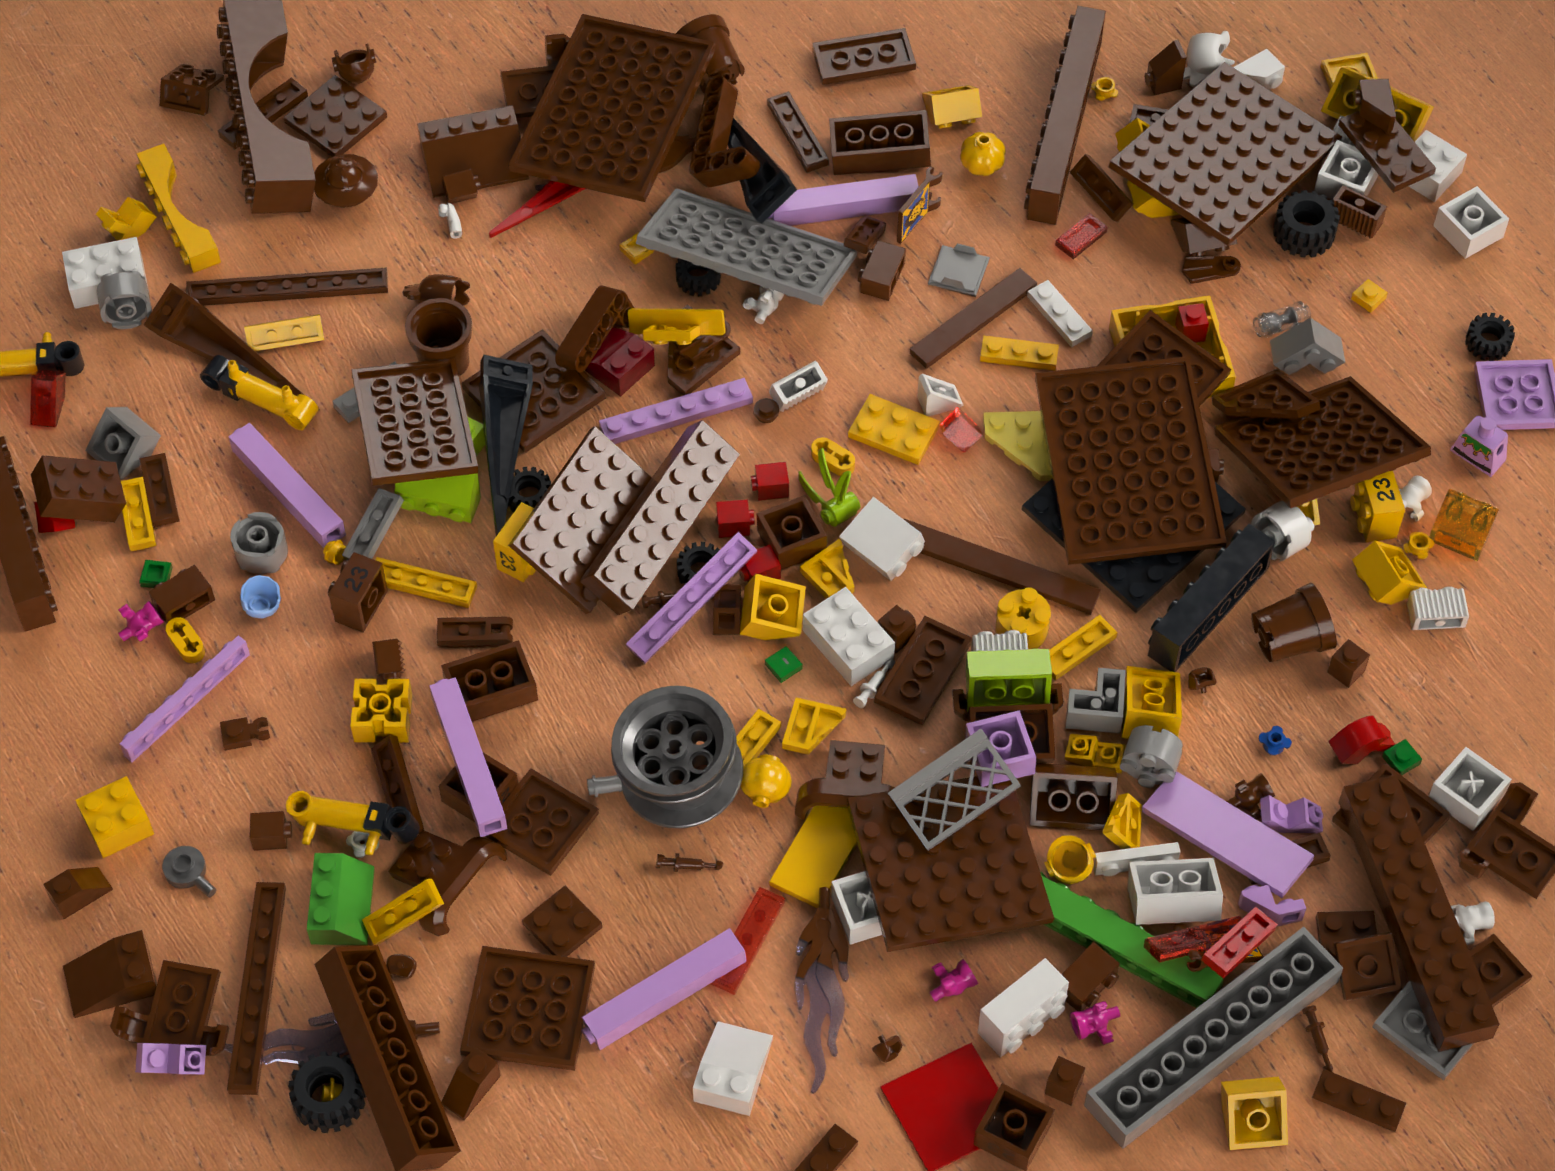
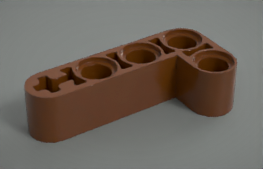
[555,285,634,372]

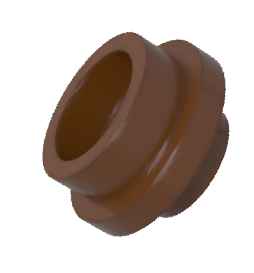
[754,398,779,423]

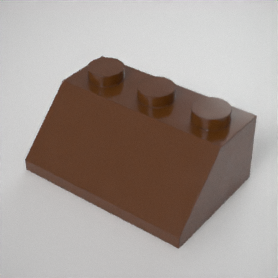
[1030,763,1117,830]

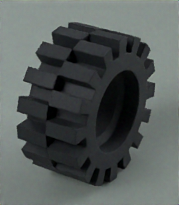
[676,258,721,297]
[1465,313,1515,361]
[508,467,551,513]
[677,542,720,585]

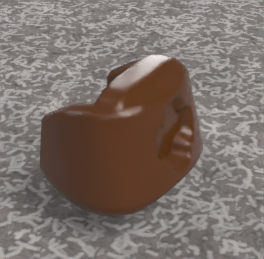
[1188,667,1217,693]
[386,954,417,978]
[872,1035,903,1063]

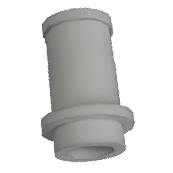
[587,775,622,797]

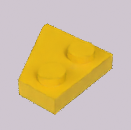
[800,539,855,599]
[782,697,846,755]
[1103,793,1142,849]

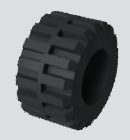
[1273,190,1339,258]
[288,1051,366,1133]

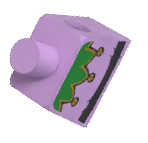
[1450,416,1508,477]

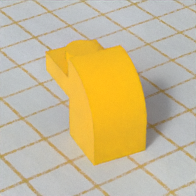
[96,197,157,241]

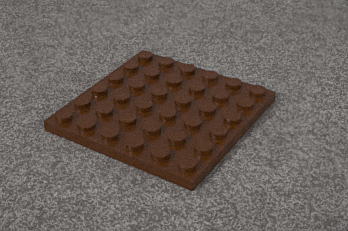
[1214,376,1431,508]
[847,776,1054,952]

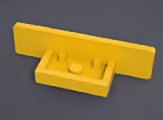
[628,308,725,345]

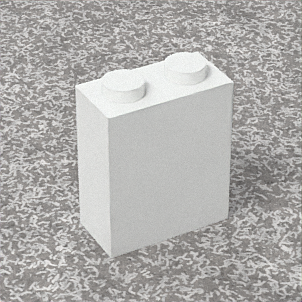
[839,497,925,581]

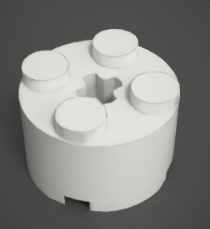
[1251,501,1314,561]

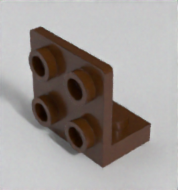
[159,64,224,116]

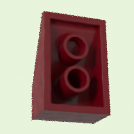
[585,327,655,397]

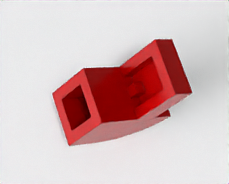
[1328,716,1396,764]

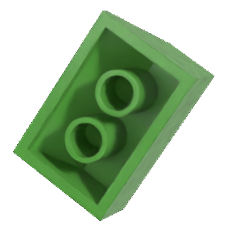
[307,853,375,945]

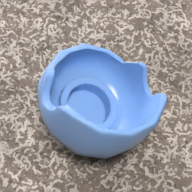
[240,575,281,619]

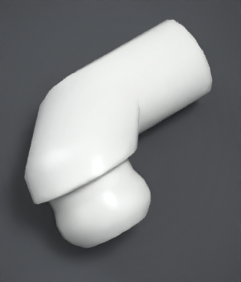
[438,203,462,239]

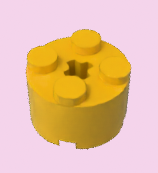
[995,587,1051,649]

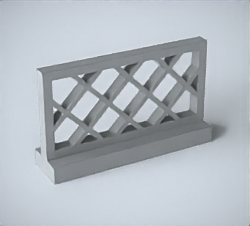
[888,729,1021,851]

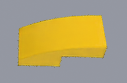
[1065,734,1126,774]

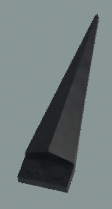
[728,117,797,224]
[479,355,533,536]

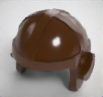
[332,43,377,84]

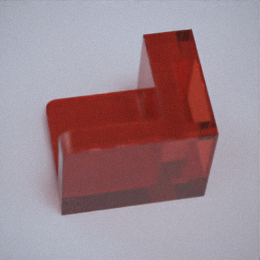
[939,407,982,452]

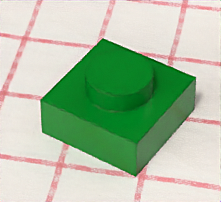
[1382,739,1422,775]

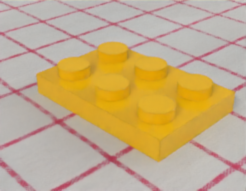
[848,394,940,465]

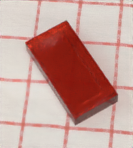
[1055,213,1108,260]

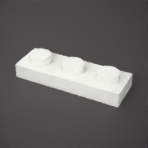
[1027,280,1093,348]
[1093,842,1180,876]

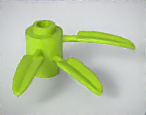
[798,448,861,527]

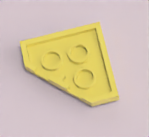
[983,411,1052,481]

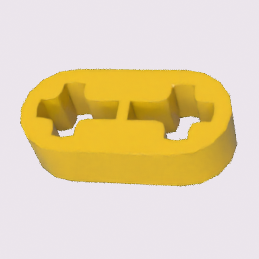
[811,437,855,476]
[166,617,205,663]

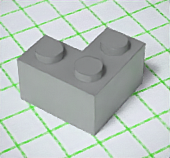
[1270,318,1345,375]
[1065,668,1126,733]

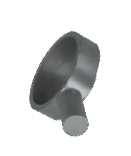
[162,846,217,897]

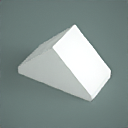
[917,374,963,416]

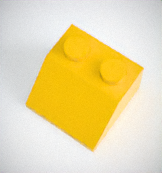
[922,85,982,128]
[1352,540,1428,605]
[740,574,806,640]
[1221,1076,1288,1150]

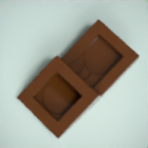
[713,584,741,635]

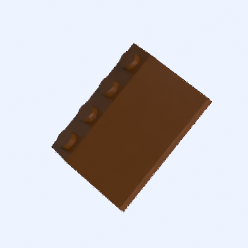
[417,105,529,198]

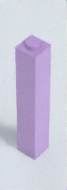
[768,174,919,226]
[228,422,346,548]
[429,677,507,837]
[582,928,747,1050]

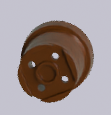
[676,14,745,94]
[405,298,472,376]
[1251,583,1337,662]

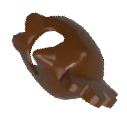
[402,274,470,305]

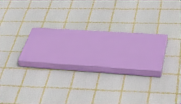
[1142,771,1314,898]

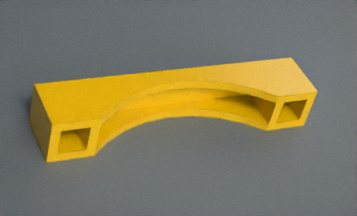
[135,143,221,273]

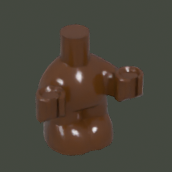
[1226,773,1275,820]

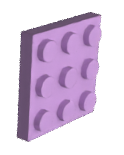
[1474,359,1555,430]

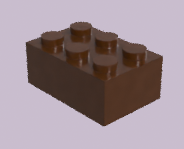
[31,455,126,523]
[441,640,538,722]
[967,704,1056,765]

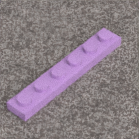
[599,378,753,444]
[626,532,757,664]
[120,635,250,762]

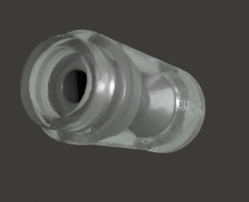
[1253,301,1311,338]

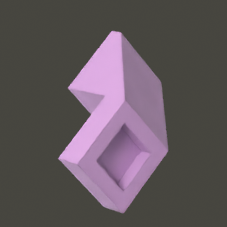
[1260,795,1323,833]
[1238,885,1306,926]
[135,1043,206,1075]

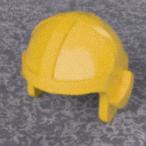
[1044,835,1096,884]

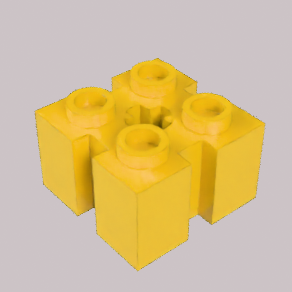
[350,678,413,743]

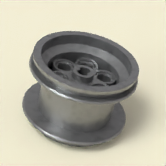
[611,686,743,828]

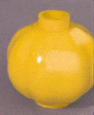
[960,132,1006,176]
[740,754,792,808]

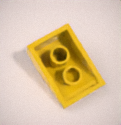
[1122,666,1182,739]

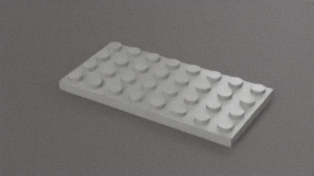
[636,188,858,306]

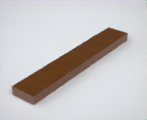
[910,268,1037,369]

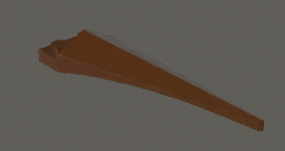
[144,283,319,408]

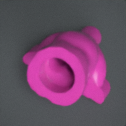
[118,601,164,642]
[930,959,979,1002]
[1070,1001,1120,1045]

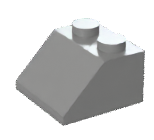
[85,407,161,480]

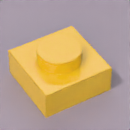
[1351,279,1388,313]

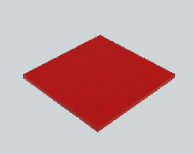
[880,1042,999,1171]

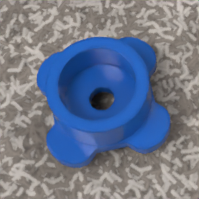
[1259,726,1292,755]

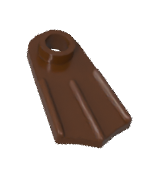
[1182,256,1241,284]
[675,321,731,362]

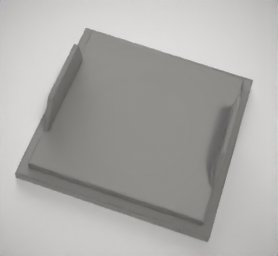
[928,243,990,297]

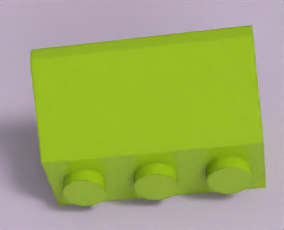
[394,473,481,523]
[966,648,1052,712]

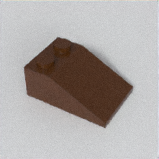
[63,930,157,1018]

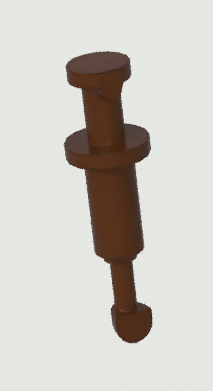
[642,591,676,609]
[656,853,724,872]
[1302,1005,1333,1072]

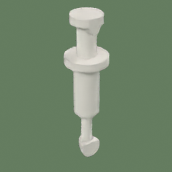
[853,660,895,708]

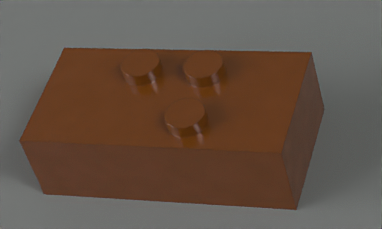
[829,110,931,175]

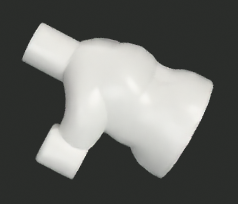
[742,286,784,324]
[1399,475,1432,521]
[1451,901,1495,945]

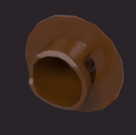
[314,154,378,208]

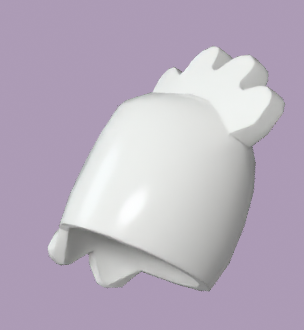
[1183,31,1235,87]

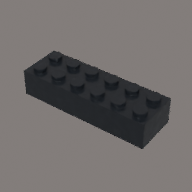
[1148,524,1275,672]

